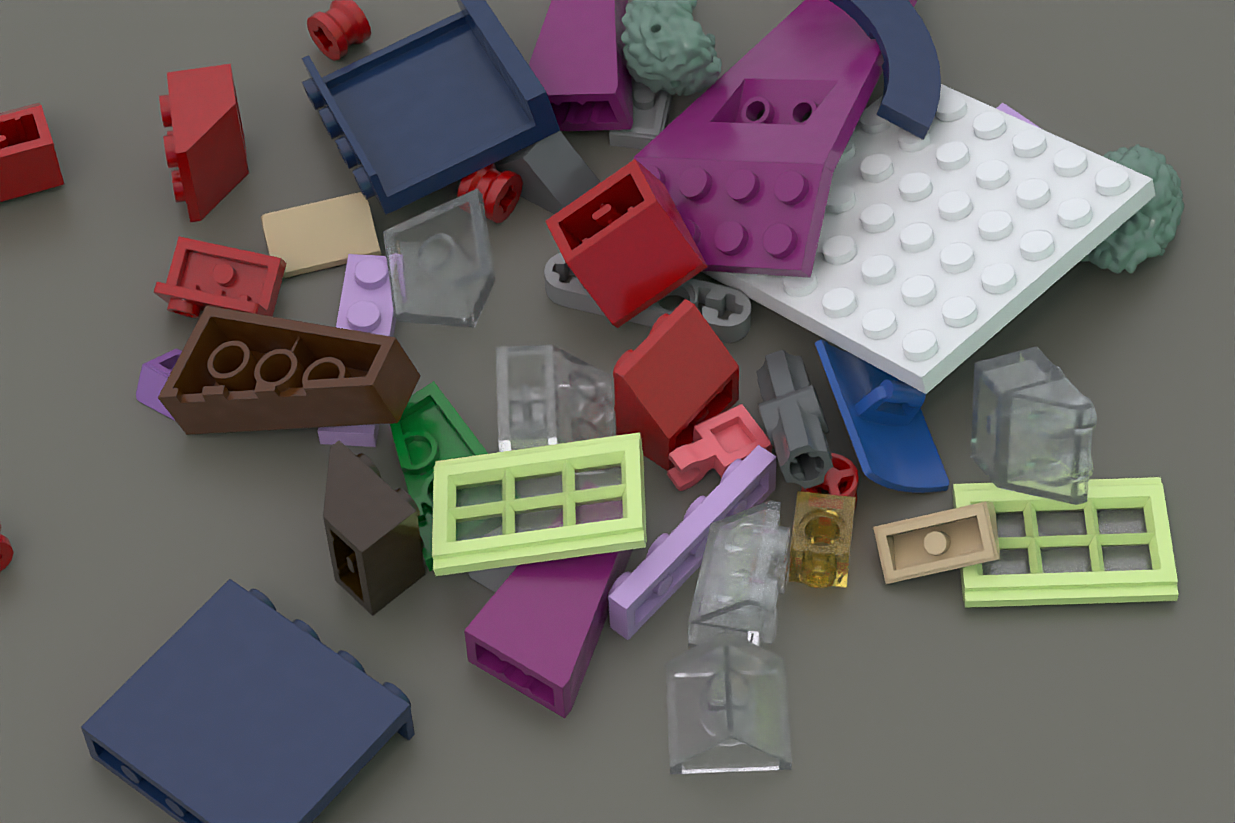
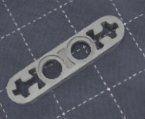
[544,253,751,343]

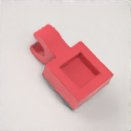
[667,404,772,491]

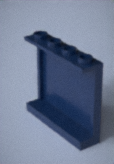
[302,0,560,215]
[81,579,415,823]

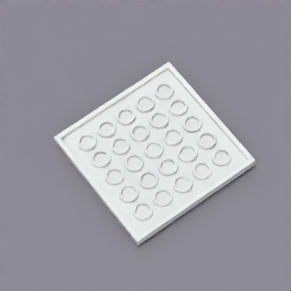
[701,84,1156,394]

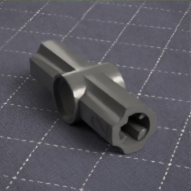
[756,350,833,489]

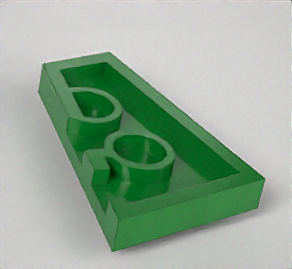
[390,381,522,571]

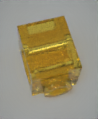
[789,491,856,588]

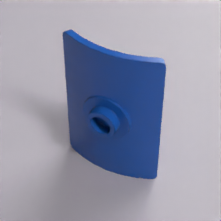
[815,339,949,493]

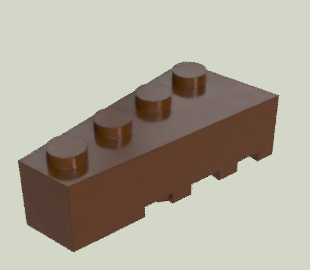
[158,305,421,435]

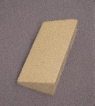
[261,192,381,278]
[873,501,1000,584]

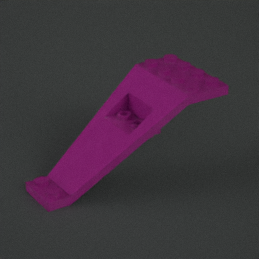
[633,0,917,278]

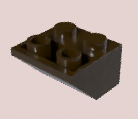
[323,440,426,616]

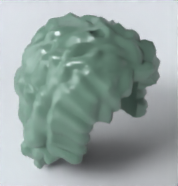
[621,0,722,96]
[1081,144,1185,274]

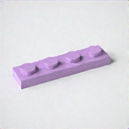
[318,254,404,447]
[608,445,777,640]

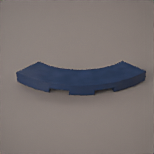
[829,0,941,140]

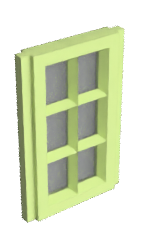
[432,432,647,576]
[952,477,1179,608]

